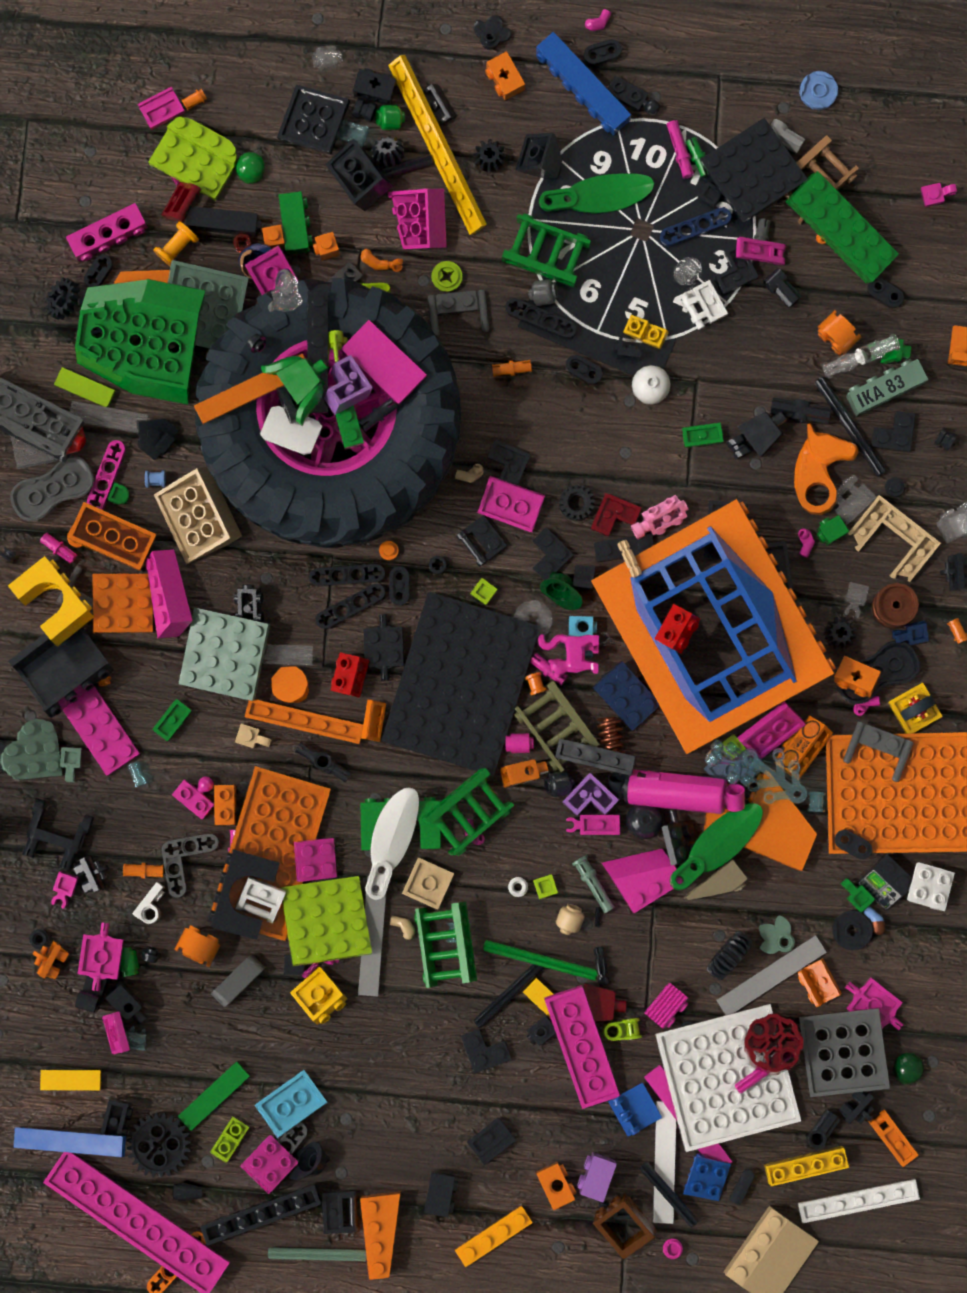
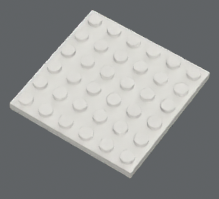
[655,1004,801,1152]

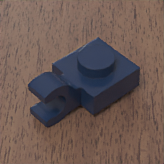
[892,620,929,645]

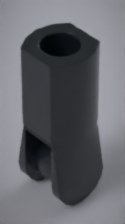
[729,1169,754,1206]

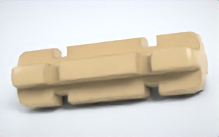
[618,540,642,578]

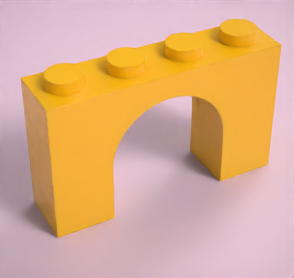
[8,556,94,647]

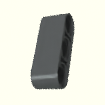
[211,954,266,1008]

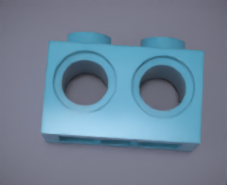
[569,616,597,658]

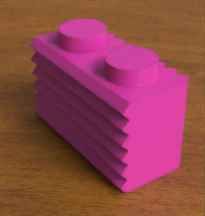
[644,982,689,1029]

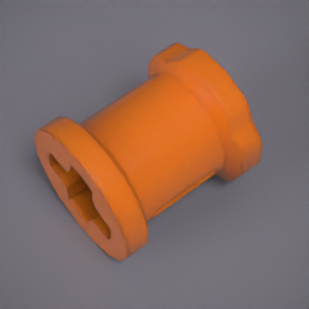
[525,672,547,696]

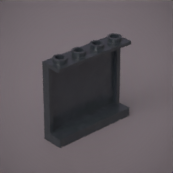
[8,627,114,718]

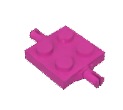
[78,922,124,991]
[845,978,903,1030]

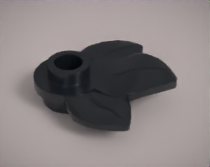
[474,15,511,50]

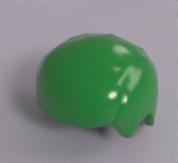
[236,152,265,184]

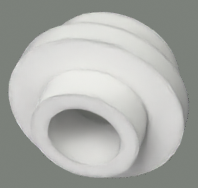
[508,877,528,897]

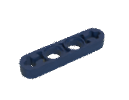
[659,208,731,247]

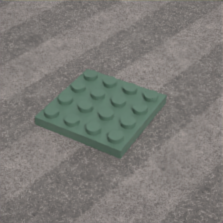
[167,260,248,349]
[179,607,270,701]

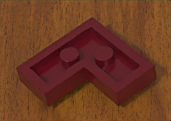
[591,493,642,536]

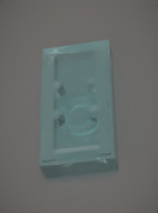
[337,121,370,147]

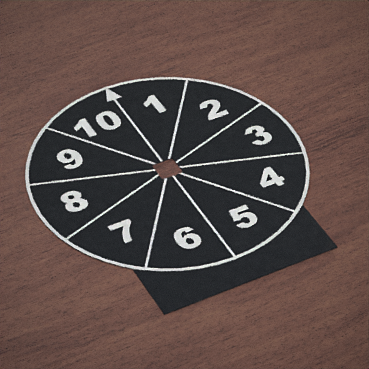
[518,118,756,376]

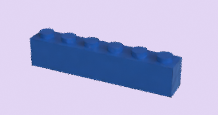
[536,32,631,135]

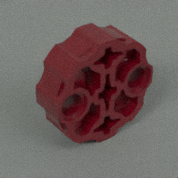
[744,1014,804,1075]

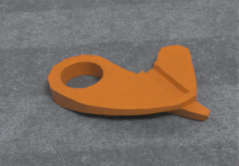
[794,423,858,515]

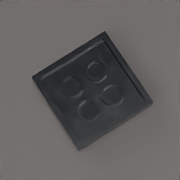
[277,84,350,155]

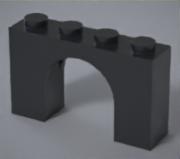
[207,849,279,940]

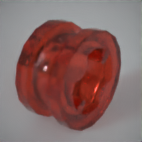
[233,234,251,252]

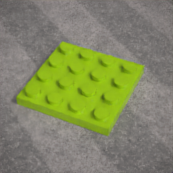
[280,876,372,966]

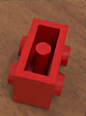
[654,604,701,654]
[330,652,369,698]

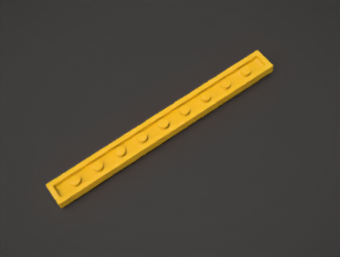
[388,55,487,235]

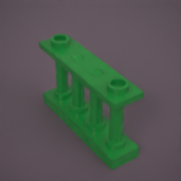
[502,214,591,288]
[421,768,514,856]
[414,902,477,988]

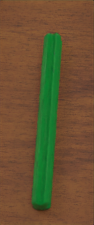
[483,940,598,980]

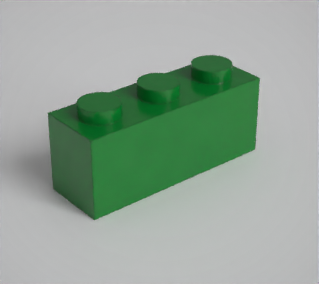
[278,191,313,255]

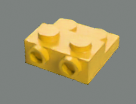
[290,967,348,1025]

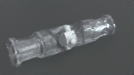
[822,334,900,379]

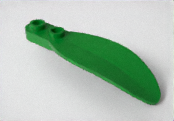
[539,174,654,213]
[670,803,763,890]

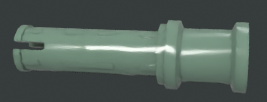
[572,854,615,913]

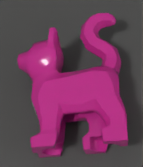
[538,634,599,678]

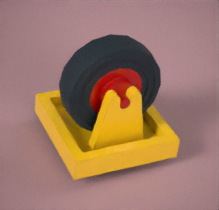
[888,683,943,734]

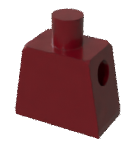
[583,983,626,1021]

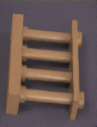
[785,135,859,225]

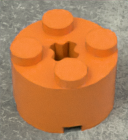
[817,310,862,355]
[174,925,220,967]

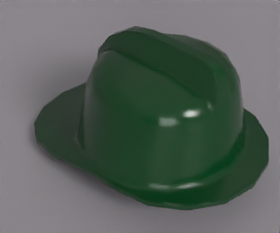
[540,571,583,610]

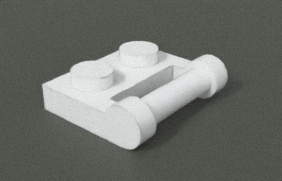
[235,877,286,923]

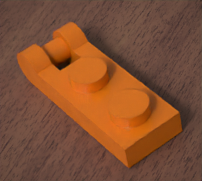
[868,1110,919,1167]

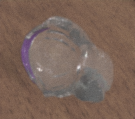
[268,268,303,312]

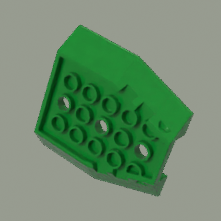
[75,279,206,405]

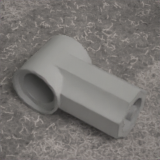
[770,119,805,154]

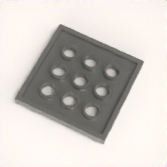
[799,1008,890,1097]

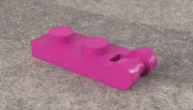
[736,237,786,265]

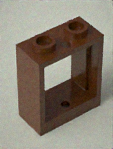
[593,1193,656,1259]

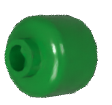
[376,105,405,131]

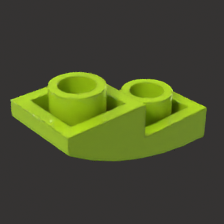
[210,1117,249,1163]

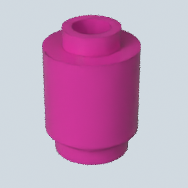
[506,733,534,753]

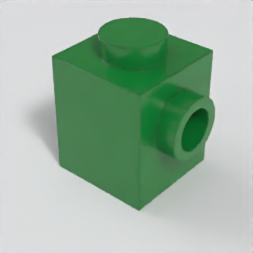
[817,515,849,546]

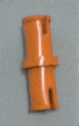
[492,359,532,377]
[123,863,164,879]

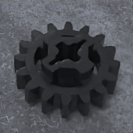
[45,278,80,320]

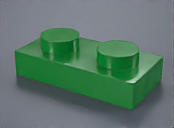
[336,405,364,449]
[682,423,724,448]
[152,699,192,742]

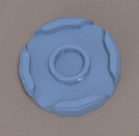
[799,71,838,110]

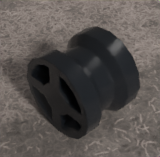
[934,427,957,451]

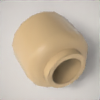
[556,904,585,935]

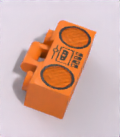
[775,716,833,781]

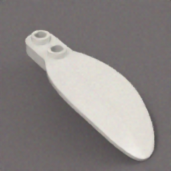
[365,788,419,900]

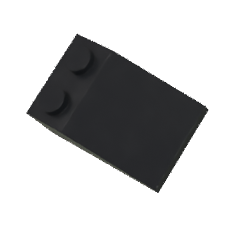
[326,138,393,211]

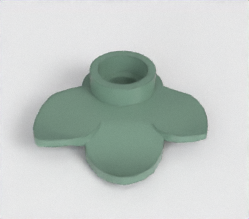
[759,915,795,954]

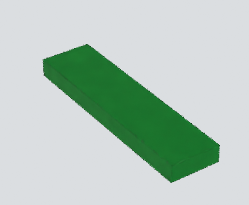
[178,1061,250,1131]

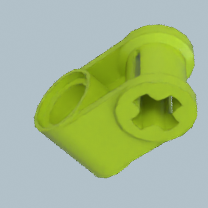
[603,1018,642,1041]

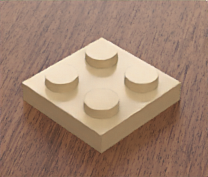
[402,858,454,910]

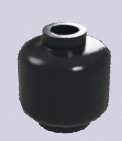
[544,770,575,797]

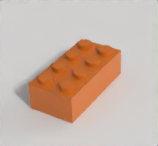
[67,502,156,571]

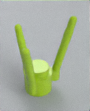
[328,330,348,363]

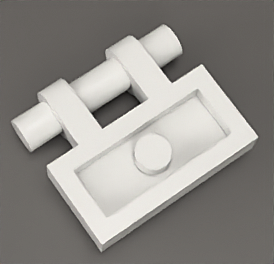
[680,280,728,330]

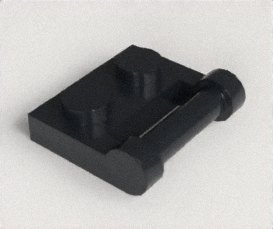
[456,515,507,567]
[322,1190,360,1234]

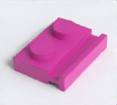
[138,87,185,130]

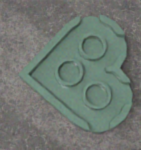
[1,719,62,780]

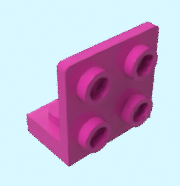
[240,1135,298,1194]

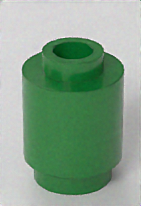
[120,947,140,977]

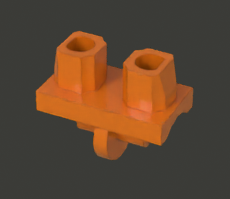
[33,941,69,979]

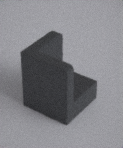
[573,565,595,591]

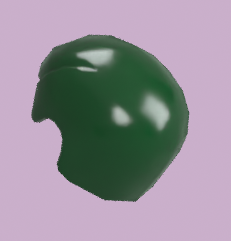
[892,1053,924,1085]

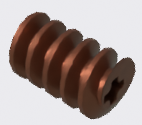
[597,717,625,753]

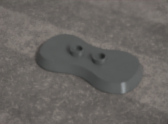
[10,456,94,521]

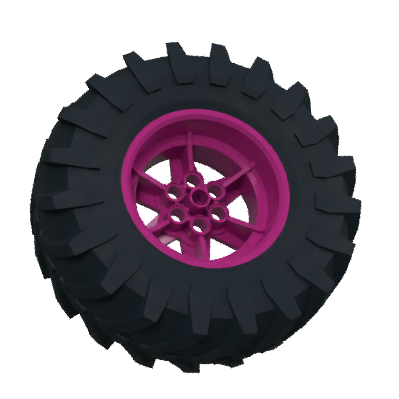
[195,278,461,548]

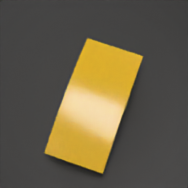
[623,315,668,350]

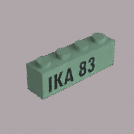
[846,359,928,417]

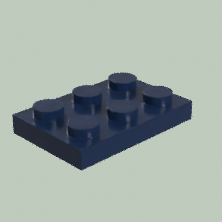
[593,661,660,731]

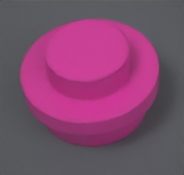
[663,1238,683,1259]

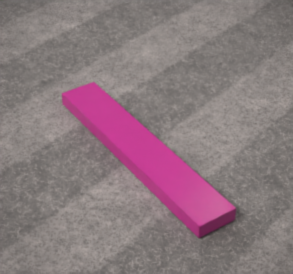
[644,1065,732,1163]

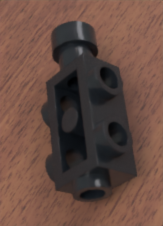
[234,584,264,622]

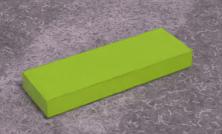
[54,367,116,409]

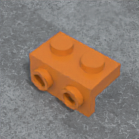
[798,958,842,1008]

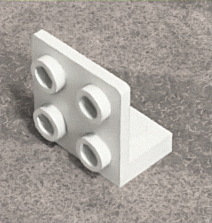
[907,863,955,911]

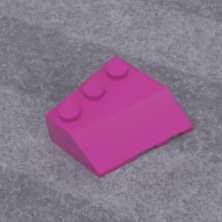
[387,189,447,249]
[602,849,682,913]

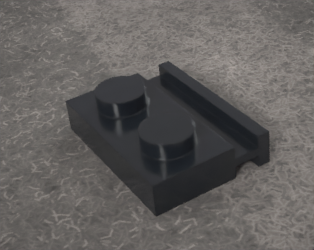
[467,1117,516,1165]

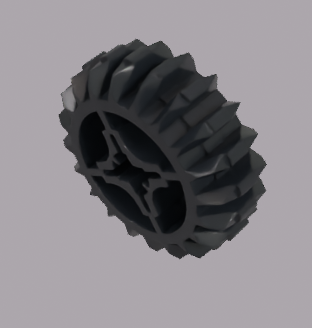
[707,931,752,980]

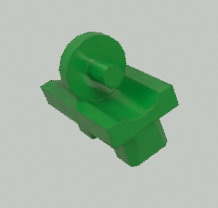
[876,339,911,364]

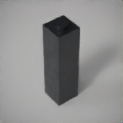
[186,206,262,237]

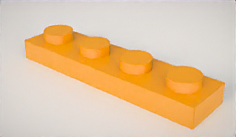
[455,1205,533,1267]

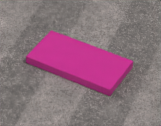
[341,320,427,405]

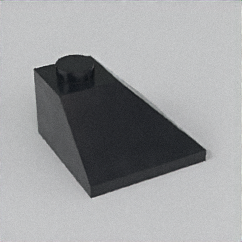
[515,133,563,179]

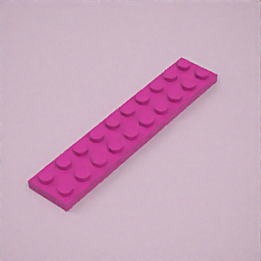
[43,1152,231,1293]

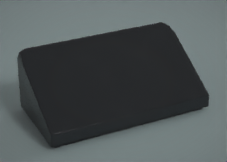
[423,84,456,126]

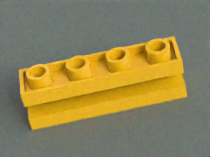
[764,1146,849,1186]

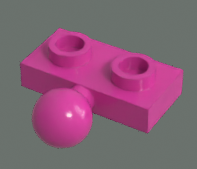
[172,776,214,820]

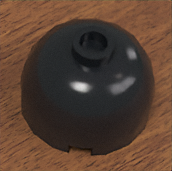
[626,805,665,840]

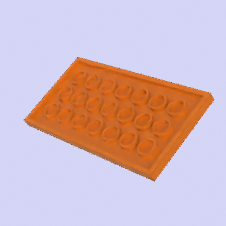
[211,766,331,941]

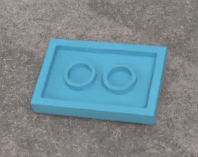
[255,1070,327,1138]

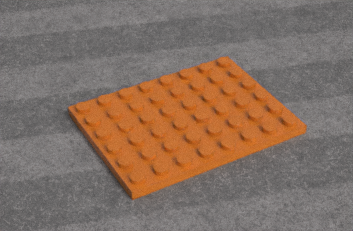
[826,732,967,854]

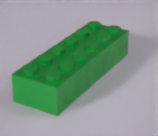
[785,171,898,283]

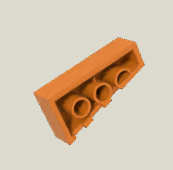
[360,1191,401,1280]

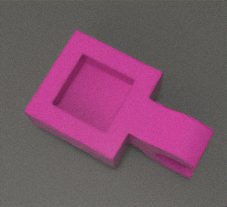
[921,183,957,207]

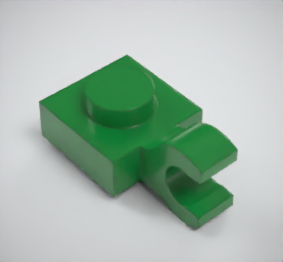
[840,879,875,913]

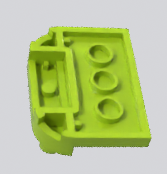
[148,117,237,201]

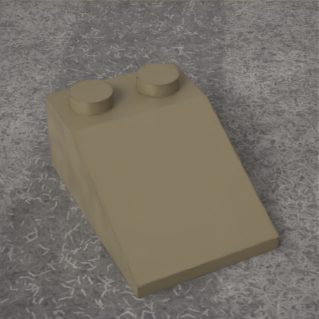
[683,860,748,900]

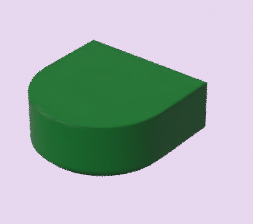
[107,482,130,505]

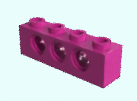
[66,203,148,262]

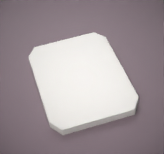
[260,406,322,455]

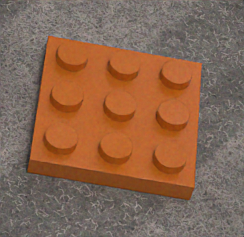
[92,574,153,633]

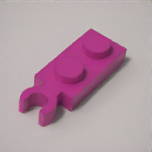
[566,815,620,835]

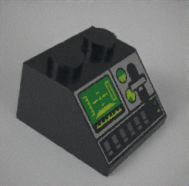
[857,854,912,911]

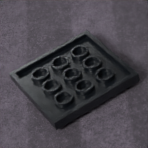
[700,117,807,223]

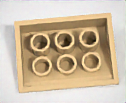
[154,467,242,564]
[724,1206,819,1293]

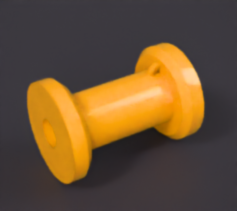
[153,222,199,266]

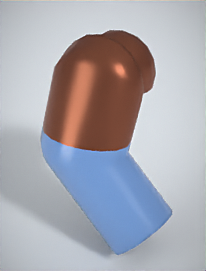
[864,906,885,935]

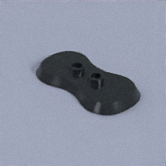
[835,641,920,704]

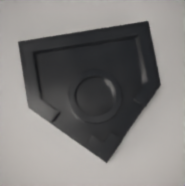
[136,417,179,460]

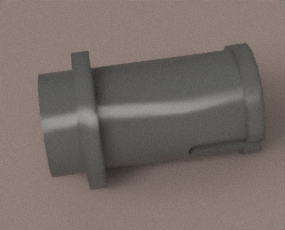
[754,219,771,241]

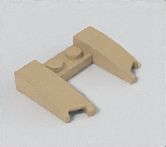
[848,495,941,582]

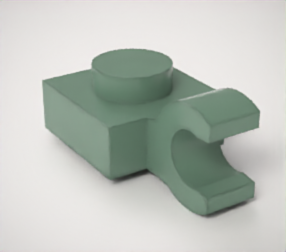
[60,747,82,783]

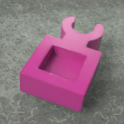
[51,871,79,909]

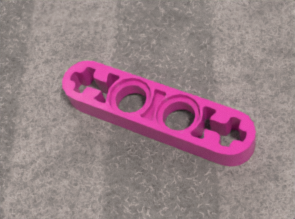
[87,440,126,510]

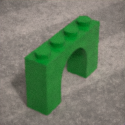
[360,797,441,851]

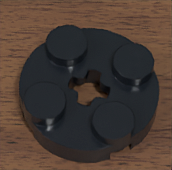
[832,911,873,950]

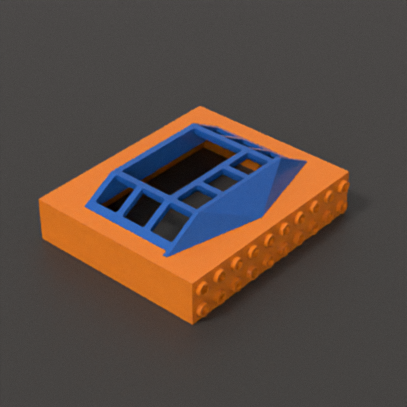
[591,499,836,754]

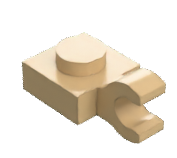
[235,724,271,749]

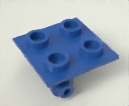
[608,1082,662,1136]
[683,1153,731,1201]

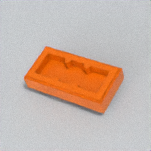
[361,700,386,742]

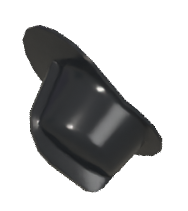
[288,1142,330,1180]

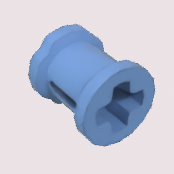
[145,470,166,488]

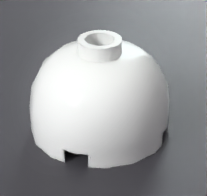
[632,365,671,405]

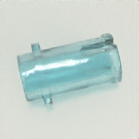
[127,761,147,787]

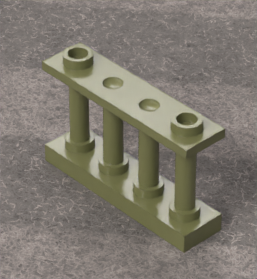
[514,681,600,772]

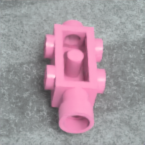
[631,495,689,539]

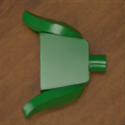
[261,356,328,426]

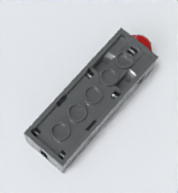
[0,378,86,463]

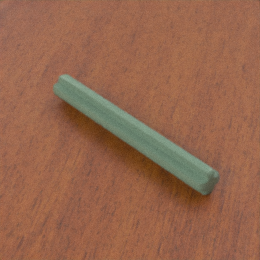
[268,1247,367,1261]

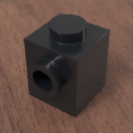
[527,1015,556,1046]

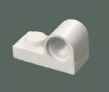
[132,882,165,924]

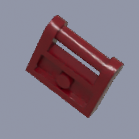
[161,182,202,223]

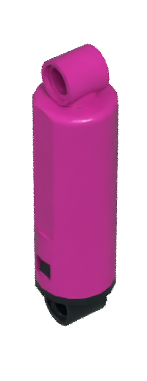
[608,769,745,814]

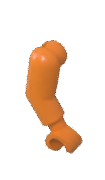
[361,249,403,272]

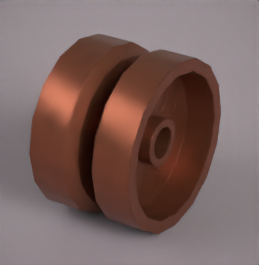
[871,583,919,629]

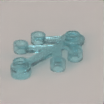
[705,740,764,786]
[742,748,807,804]

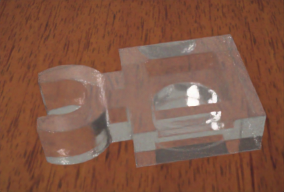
[844,582,869,619]

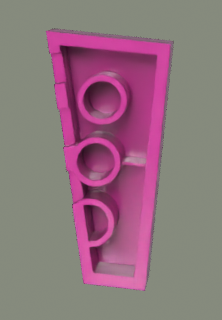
[145,549,193,638]

